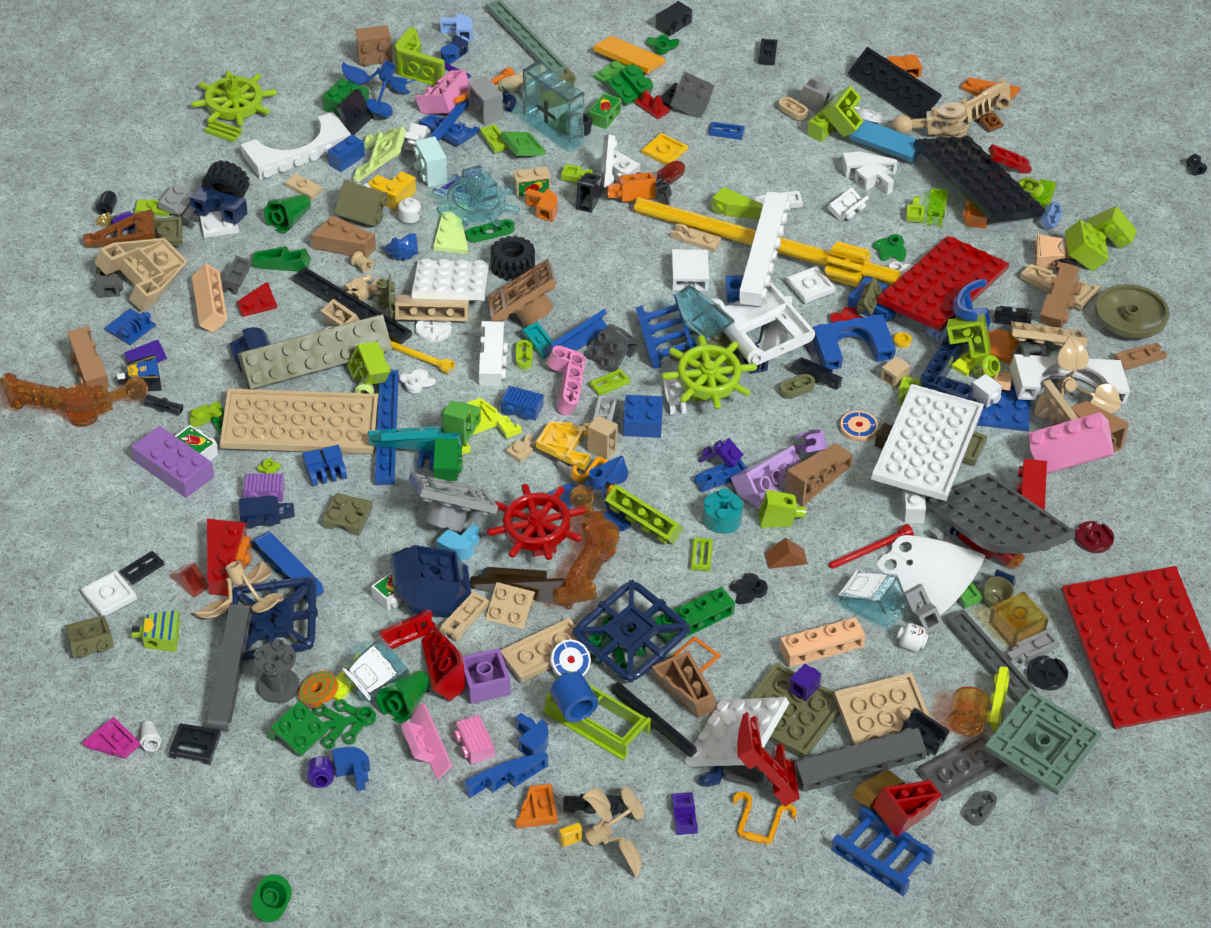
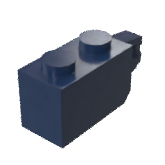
[239,495,295,529]

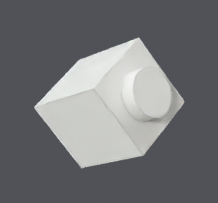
[972,374,1002,408]

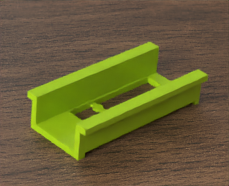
[543,671,653,761]

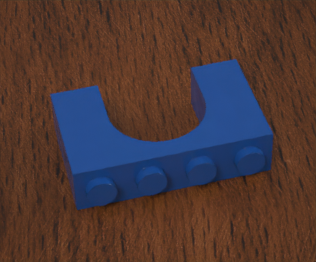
[812,314,896,370]

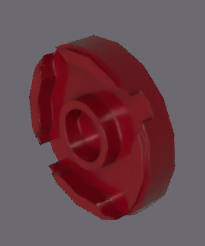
[1075,521,1114,553]

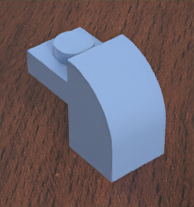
[440,14,473,41]

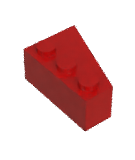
[873,780,942,837]

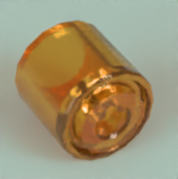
[947,686,990,736]

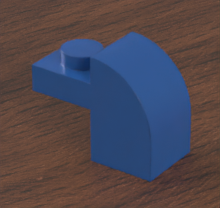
[515,713,548,756]
[332,747,370,791]

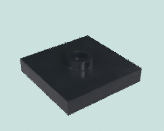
[336,89,373,135]

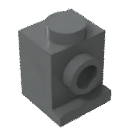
[96,274,124,298]

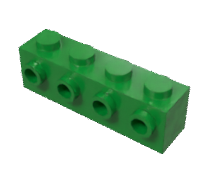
[654,587,735,644]

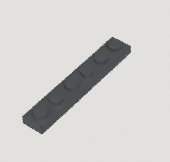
[946,609,1037,703]

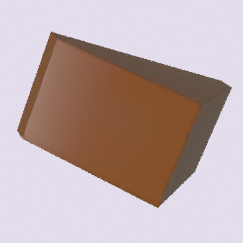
[765,538,808,569]

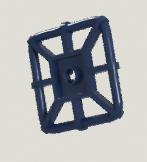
[230,576,318,660]
[572,580,690,683]

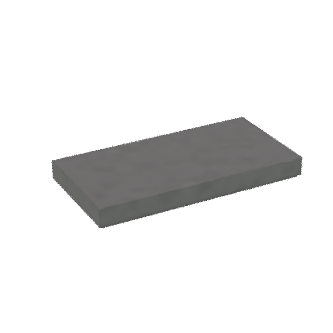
[917,732,1008,801]

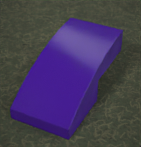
[671,792,698,835]

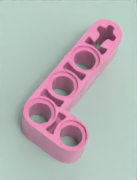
[547,346,586,416]

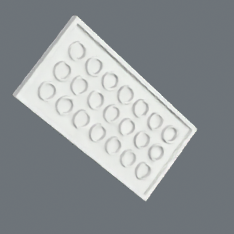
[871,384,984,501]

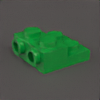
[605,63,653,107]

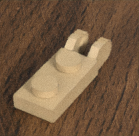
[670,223,722,252]

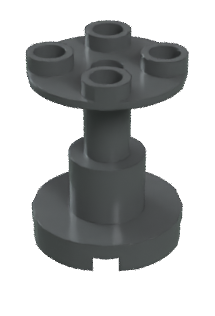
[254,639,299,704]

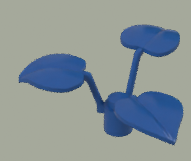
[342,61,416,118]
[547,455,631,532]

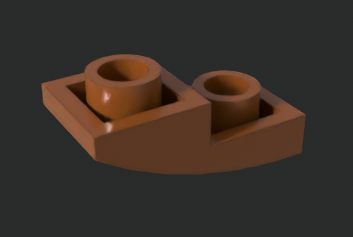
[975,113,1004,132]

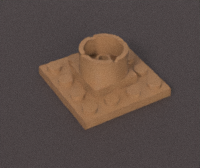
[487,258,557,326]

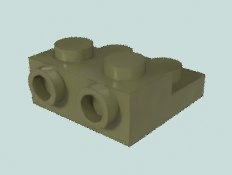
[151,217,183,246]
[64,615,114,658]

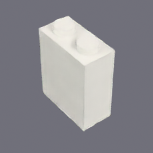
[671,249,709,291]

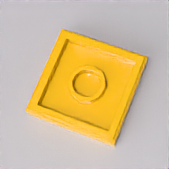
[641,133,688,167]

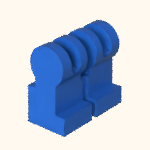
[302,444,347,487]

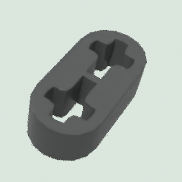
[966,791,997,826]

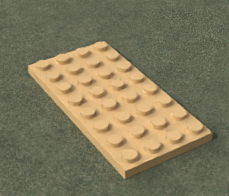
[220,389,378,454]

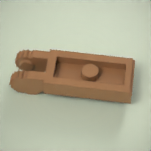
[1114,343,1167,371]

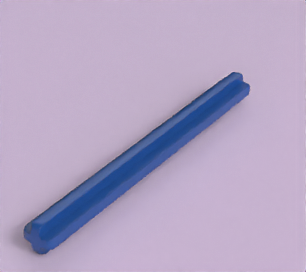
[428,98,469,141]

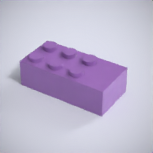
[131,426,214,498]

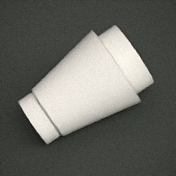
[140,721,162,752]

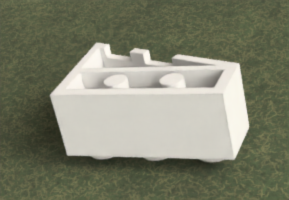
[479,321,508,386]

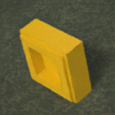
[559,823,582,847]

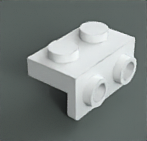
[827,187,869,222]

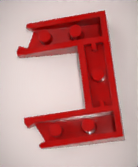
[737,712,800,806]

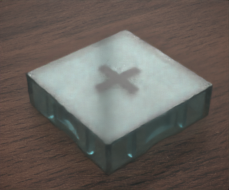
[523,61,584,153]

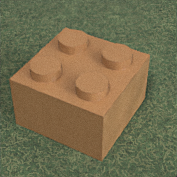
[355,25,392,66]

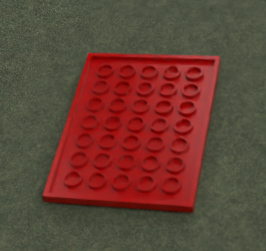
[1061,566,1211,729]

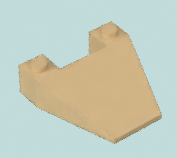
[95,238,188,311]

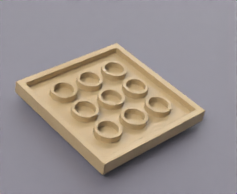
[1010,321,1088,346]
[833,672,930,752]

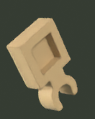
[506,434,538,463]

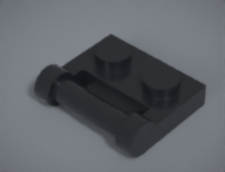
[169,723,221,765]

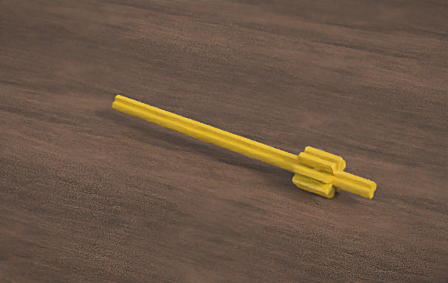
[634,197,901,287]

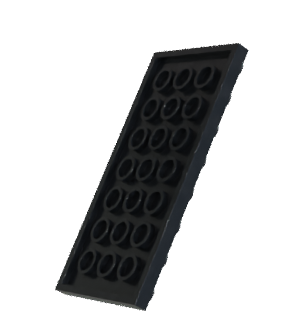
[914,135,1046,220]

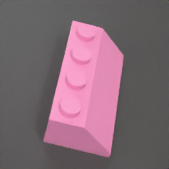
[1028,412,1114,474]

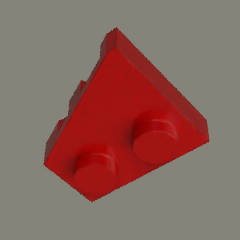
[237,282,277,317]

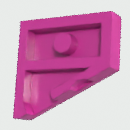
[82,717,141,759]

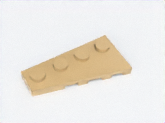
[1020,264,1101,310]

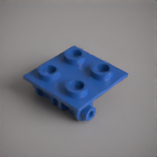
[104,308,156,345]

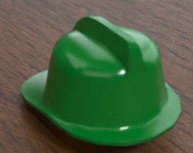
[251,874,292,922]

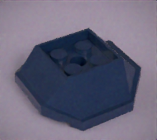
[390,545,472,618]

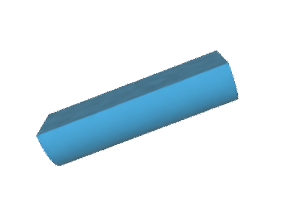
[849,119,921,163]

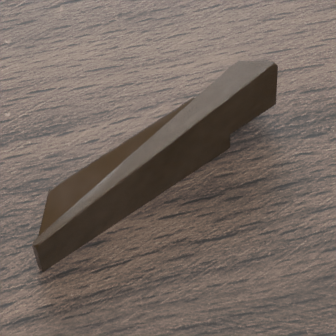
[470,567,566,606]

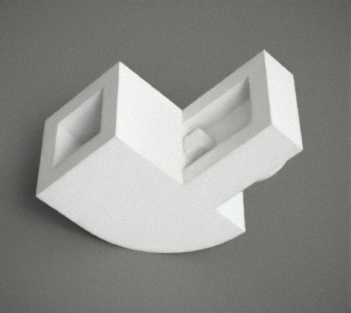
[404,123,431,151]
[855,164,894,195]

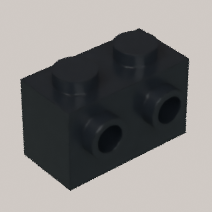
[656,1,692,36]

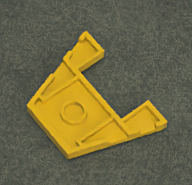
[536,422,590,470]

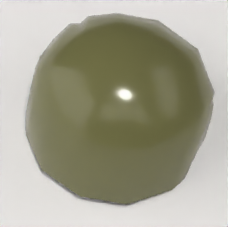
[982,576,1014,609]

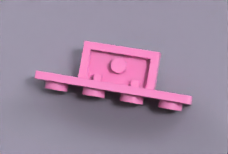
[401,703,452,778]

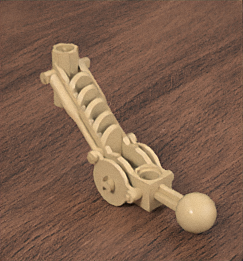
[892,77,1011,138]

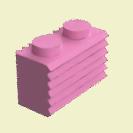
[454,715,495,764]

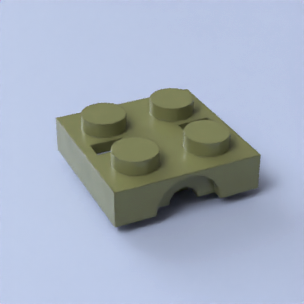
[322,493,373,535]

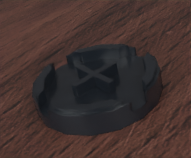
[1027,655,1068,691]

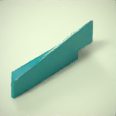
[368,426,462,451]

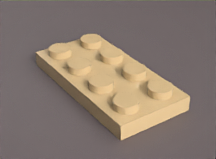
[500,617,577,683]

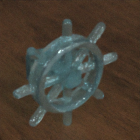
[432,165,520,227]

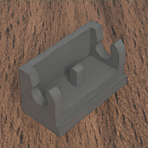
[222,256,253,295]

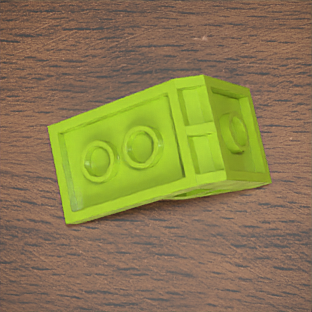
[394,27,445,86]

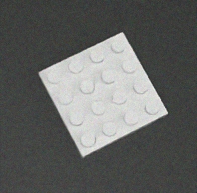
[412,259,489,301]
[685,697,789,767]

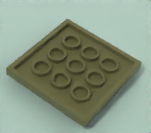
[748,663,840,758]

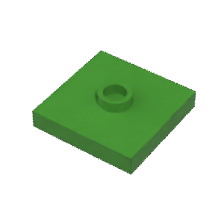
[500,131,546,156]

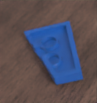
[419,114,480,146]

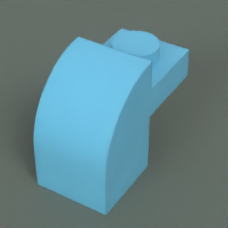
[436,524,480,560]

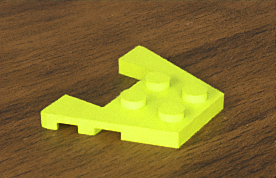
[462,398,522,455]

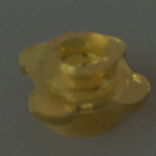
[96,212,114,227]

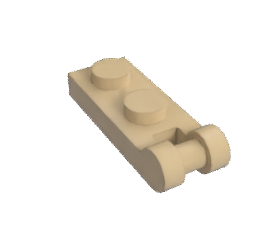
[440,591,490,641]

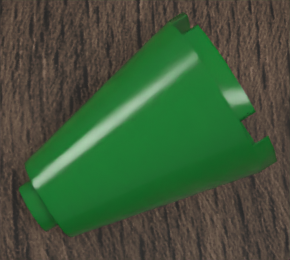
[263,194,311,234]
[376,671,430,723]

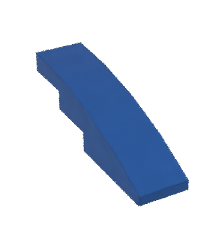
[464,752,548,798]

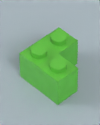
[441,400,481,446]

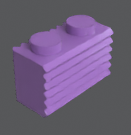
[243,473,285,502]

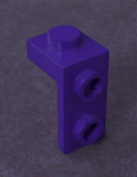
[698,438,744,468]

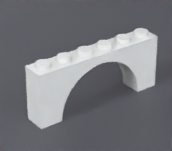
[241,112,351,179]
[1009,354,1130,404]

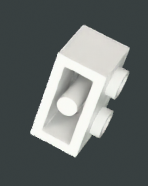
[601,150,640,183]

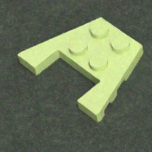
[353,126,406,182]

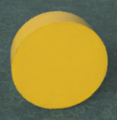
[893,332,912,348]

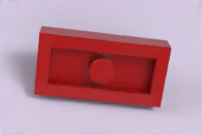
[634,90,670,120]

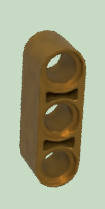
[853,769,905,811]

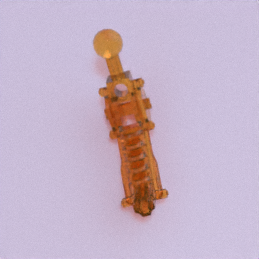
[0,373,148,427]
[553,485,620,609]

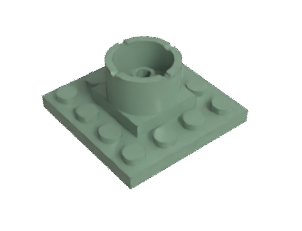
[984,689,1102,795]

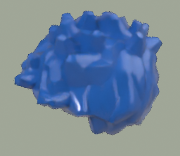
[382,233,419,261]

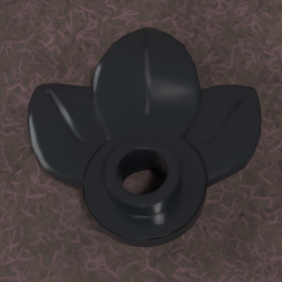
[655,172,672,205]
[729,573,768,604]

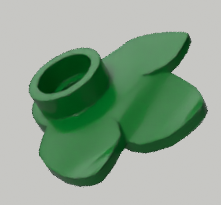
[647,33,679,54]
[873,234,907,262]

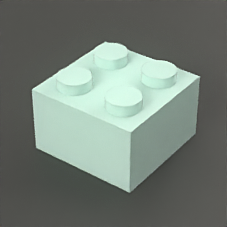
[414,136,447,187]

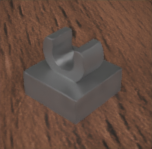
[181,205,199,229]

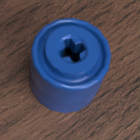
[550,672,598,722]

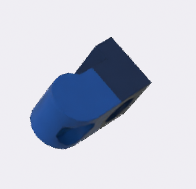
[440,35,469,64]

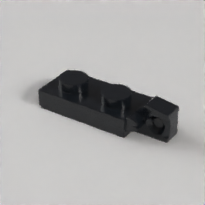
[791,357,843,389]
[563,793,623,815]

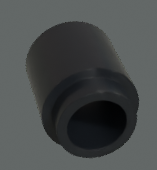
[96,190,117,215]

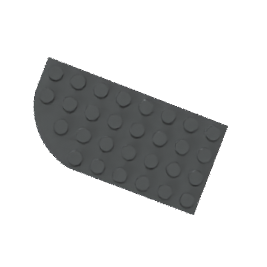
[925,473,1076,554]

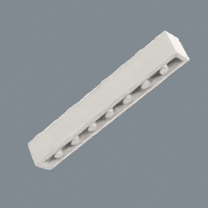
[740,191,791,306]

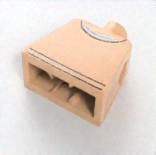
[1034,234,1074,268]

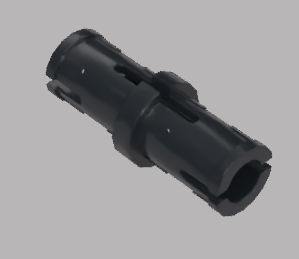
[144,394,184,416]

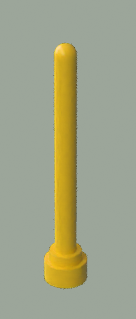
[390,340,455,375]

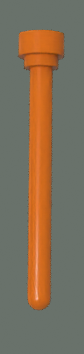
[454,67,515,104]

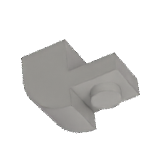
[903,584,944,634]

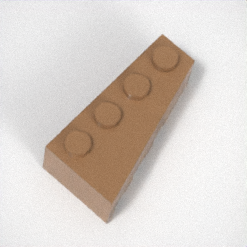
[785,443,853,506]

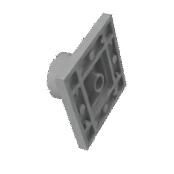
[408,472,498,531]

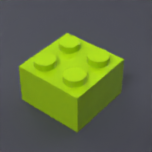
[1065,219,1109,271]

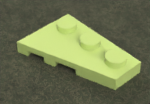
[433,212,468,254]

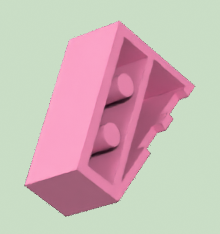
[415,70,469,114]

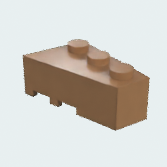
[311,215,376,258]
[1040,261,1082,328]

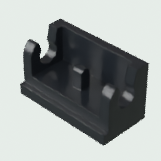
[900,707,950,756]

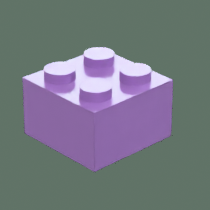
[462,648,511,704]

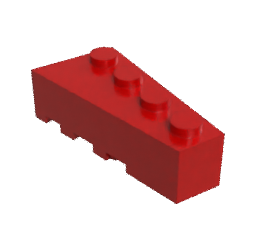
[1017,459,1047,510]
[207,518,247,597]

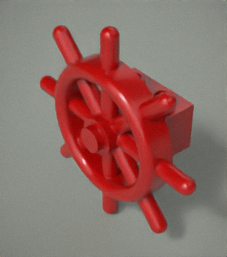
[487,484,587,560]

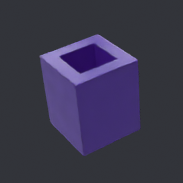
[789,663,822,702]

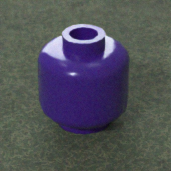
[306,756,335,788]

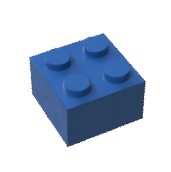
[623,395,663,438]

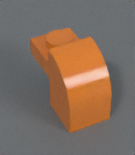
[526,189,558,222]

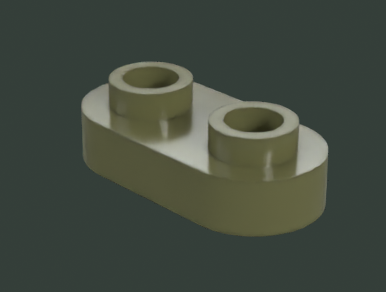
[780,374,815,398]

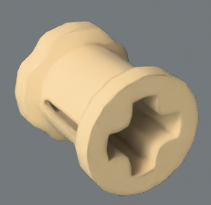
[351,251,374,273]

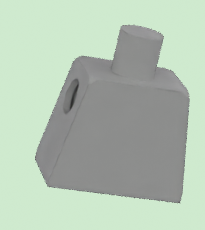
[799,75,833,113]

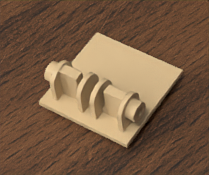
[485,582,535,629]

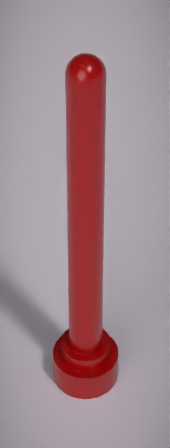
[829,524,914,569]

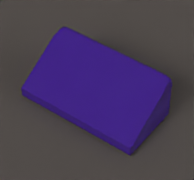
[124,340,167,363]

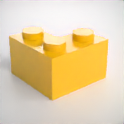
[368,171,416,211]

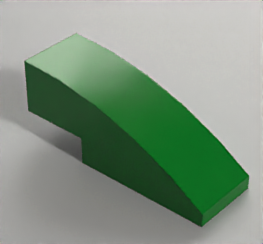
[252,246,311,272]

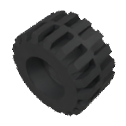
[201,160,250,198]
[490,236,535,281]

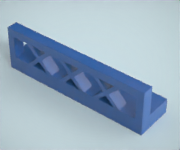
[543,309,607,358]

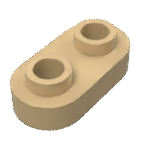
[778,97,808,120]

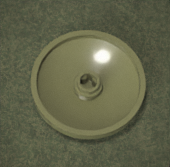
[1095,284,1169,339]

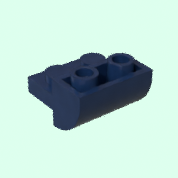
[229,327,271,372]

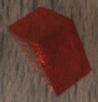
[169,562,208,598]

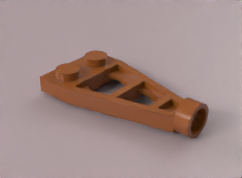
[83,209,155,248]

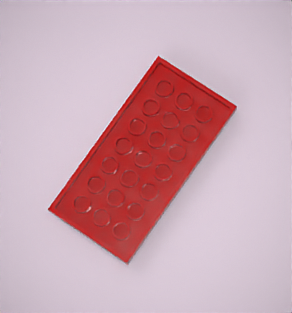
[877,236,1010,332]

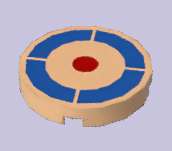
[840,411,878,442]

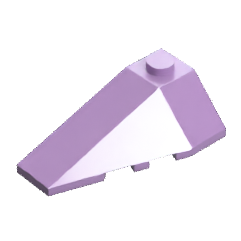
[731,445,801,509]

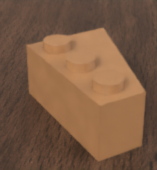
[67,326,109,393]
[651,650,717,718]

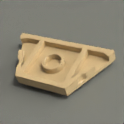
[1043,380,1078,425]

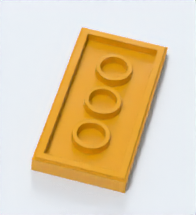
[593,35,666,74]

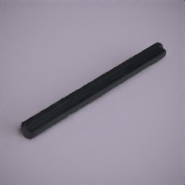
[611,682,697,757]

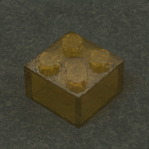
[989,591,1049,648]

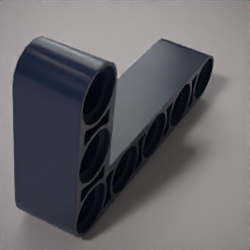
[920,334,973,400]

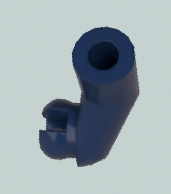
[502,91,517,112]
[698,766,724,787]

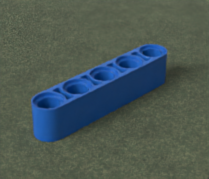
[251,531,324,603]

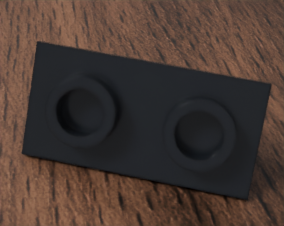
[994,305,1033,325]

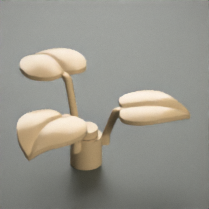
[1034,337,1121,418]
[194,561,284,618]
[582,786,645,877]

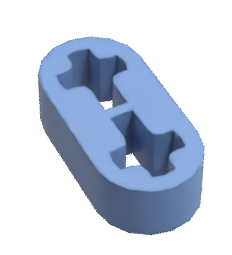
[1041,202,1062,230]

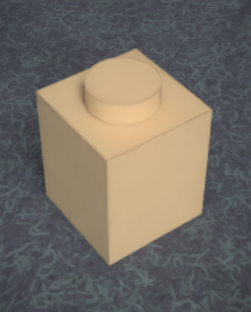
[881,356,911,388]

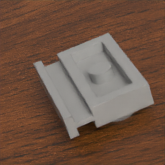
[158,183,193,217]

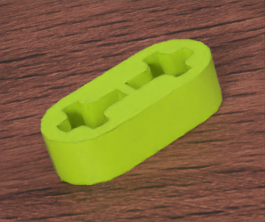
[516,340,533,370]

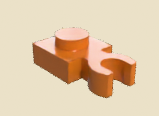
[236,536,252,570]

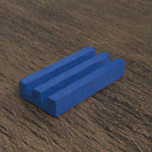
[709,122,745,140]

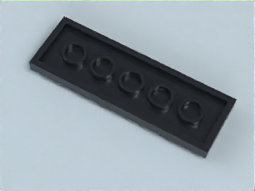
[848,47,942,119]

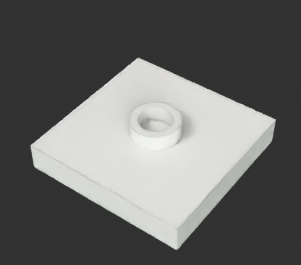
[786,266,836,303]
[81,570,137,616]

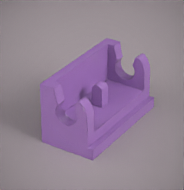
[796,429,827,453]

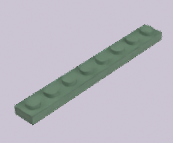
[486,0,567,77]

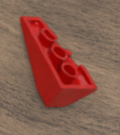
[421,627,465,701]

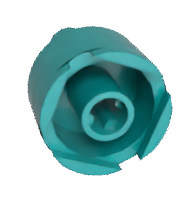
[703,488,743,534]

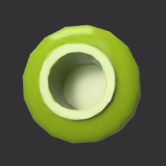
[973,355,1001,378]

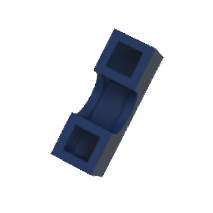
[190,187,248,224]

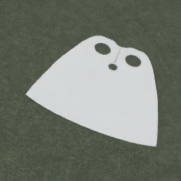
[877,535,985,616]

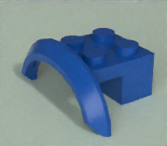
[952,279,991,344]

